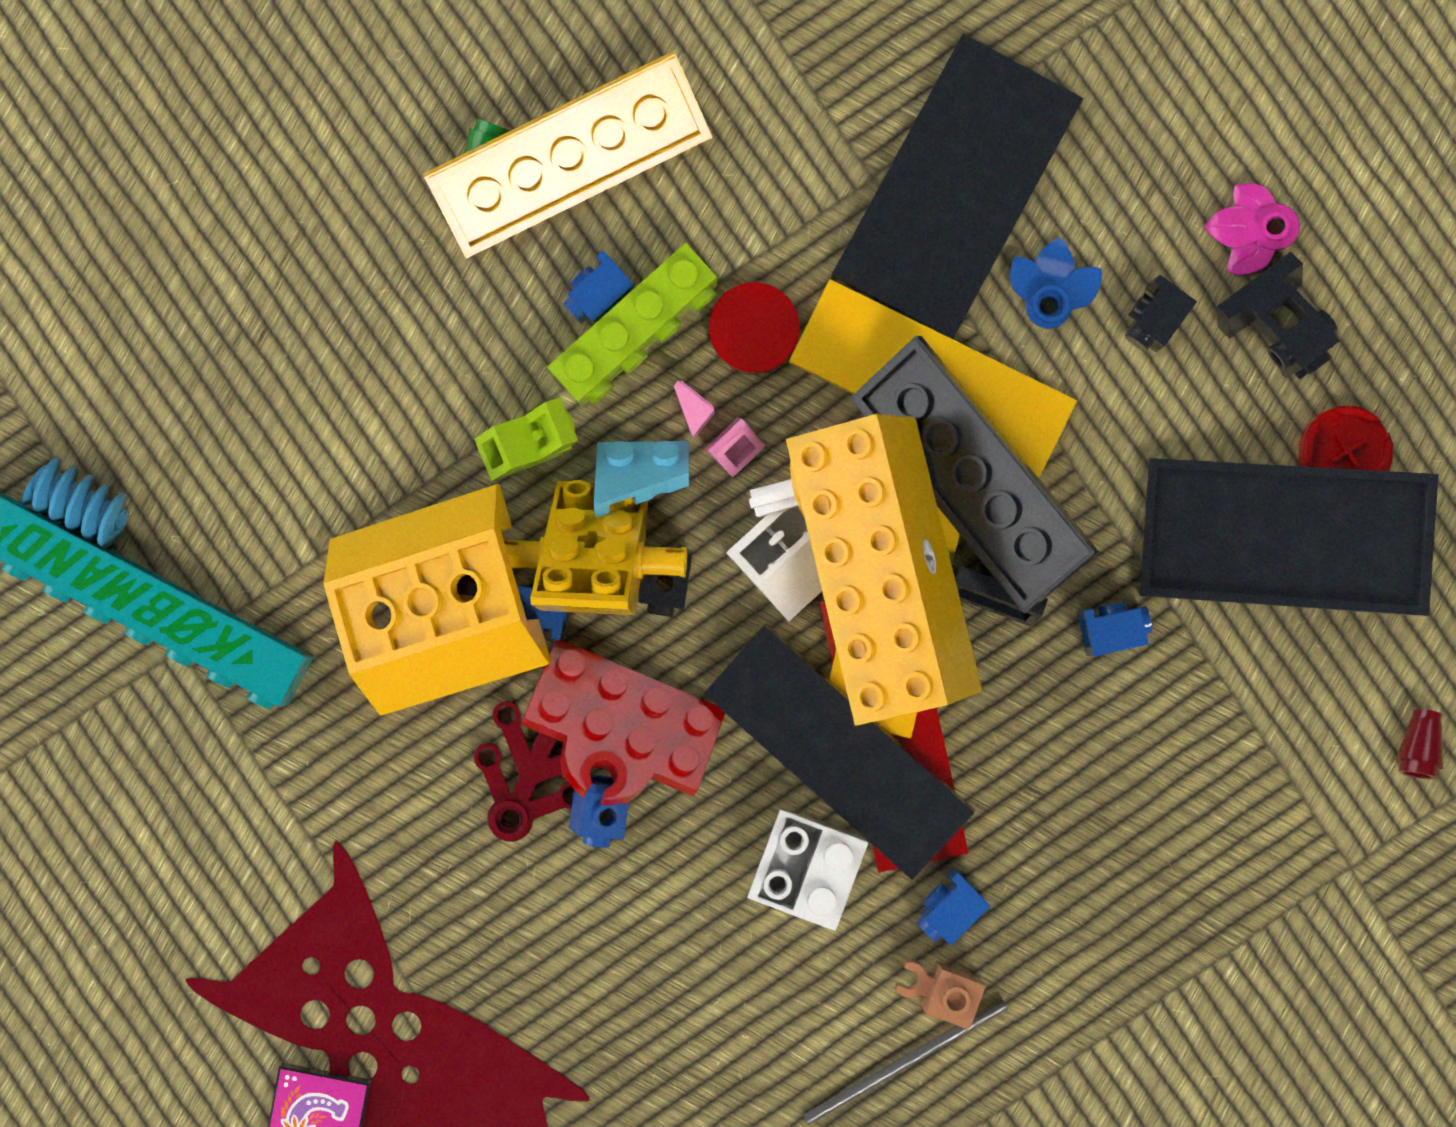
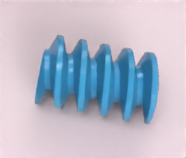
[21,456,129,549]

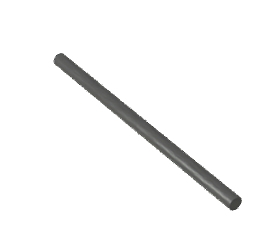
[803,999,1008,1125]

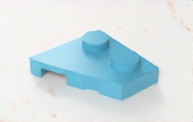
[594,441,689,517]

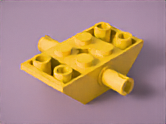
[503,480,687,615]

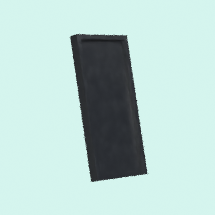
[831,34,1084,339]
[1140,458,1439,616]

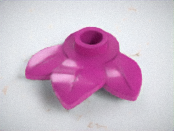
[1205,183,1300,275]

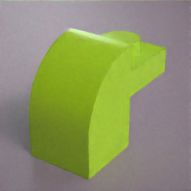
[474,397,578,481]

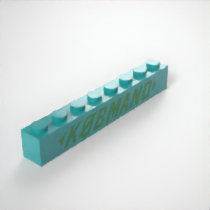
[0,492,314,710]

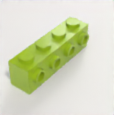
[547,243,717,407]

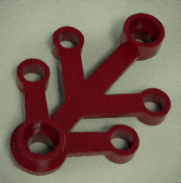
[474,701,572,842]

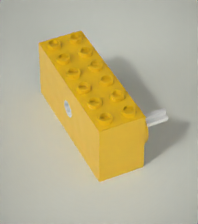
[749,414,983,726]

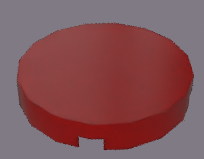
[708,282,800,375]
[1298,406,1393,471]

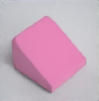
[674,380,715,439]

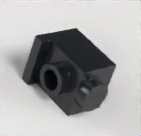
[1125,274,1197,352]
[638,553,693,617]

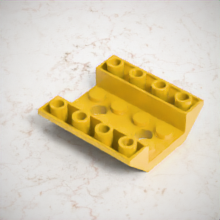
[323,484,552,716]

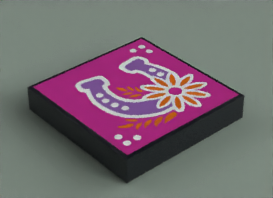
[268,1063,373,1127]

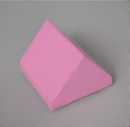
[705,417,765,478]

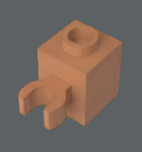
[894,960,986,1030]

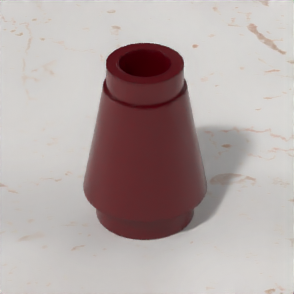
[1395,709,1443,780]

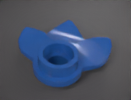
[1009,238,1102,329]

